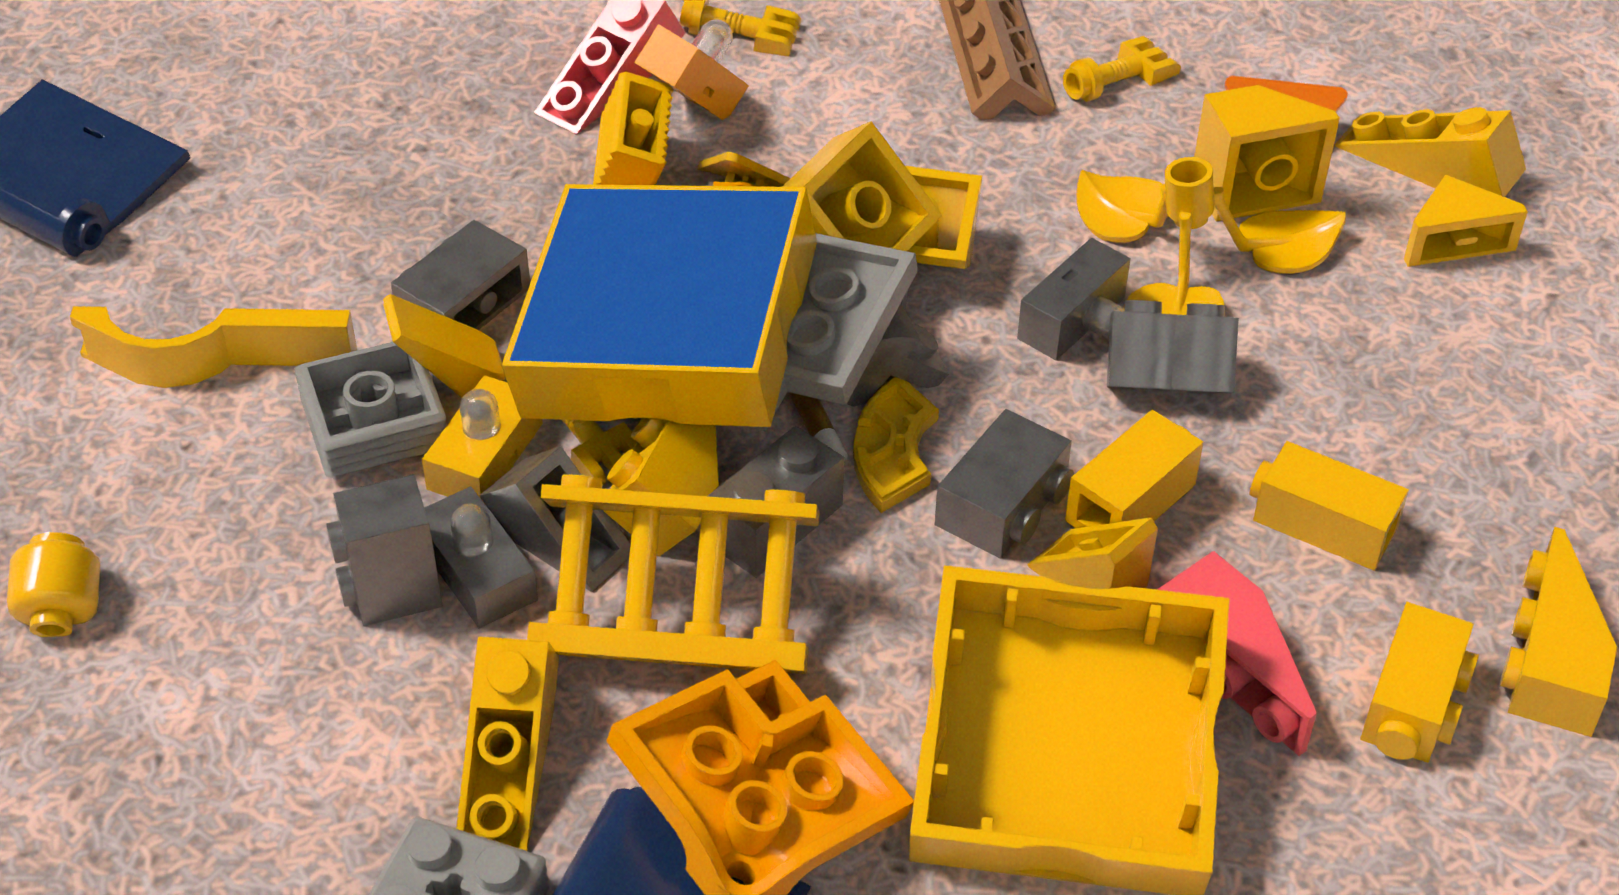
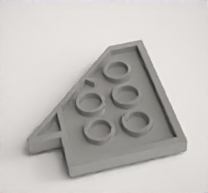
[755,233,918,431]

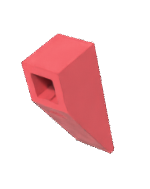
[534,0,686,135]
[1157,551,1317,756]

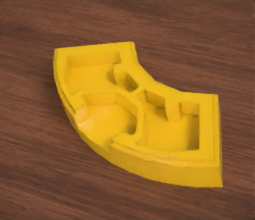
[853,377,939,513]

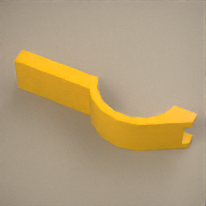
[70,306,357,388]

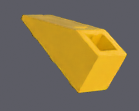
[1334,107,1526,197]
[602,418,719,556]
[1500,526,1617,737]
[456,636,559,851]

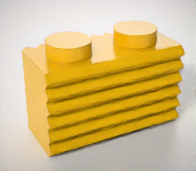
[593,71,673,185]

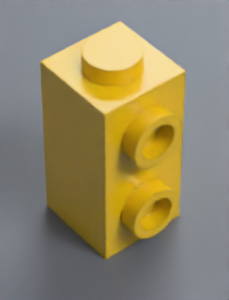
[1065,409,1204,528]
[1249,441,1409,571]
[1360,601,1479,763]

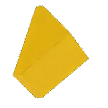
[1404,175,1528,267]
[1027,517,1158,589]

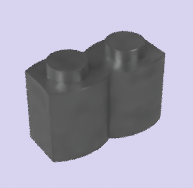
[1107,300,1239,393]

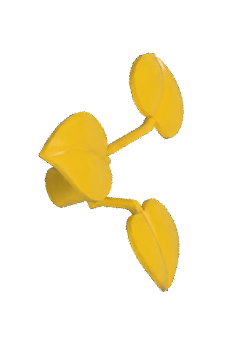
[1076,157,1346,316]

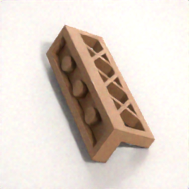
[939,0,1056,120]

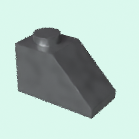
[480,446,630,591]

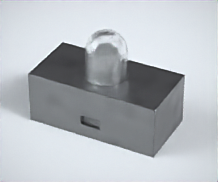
[1017,237,1131,360]
[424,486,538,629]

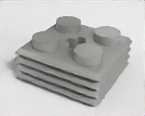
[294,342,447,478]
[369,817,549,895]

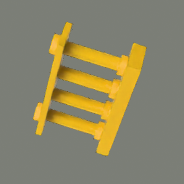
[527,475,820,674]

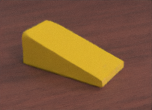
[383,294,505,399]

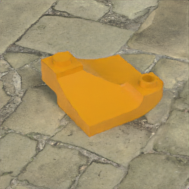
[606,660,914,895]

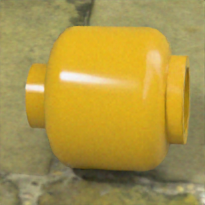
[7,532,101,637]

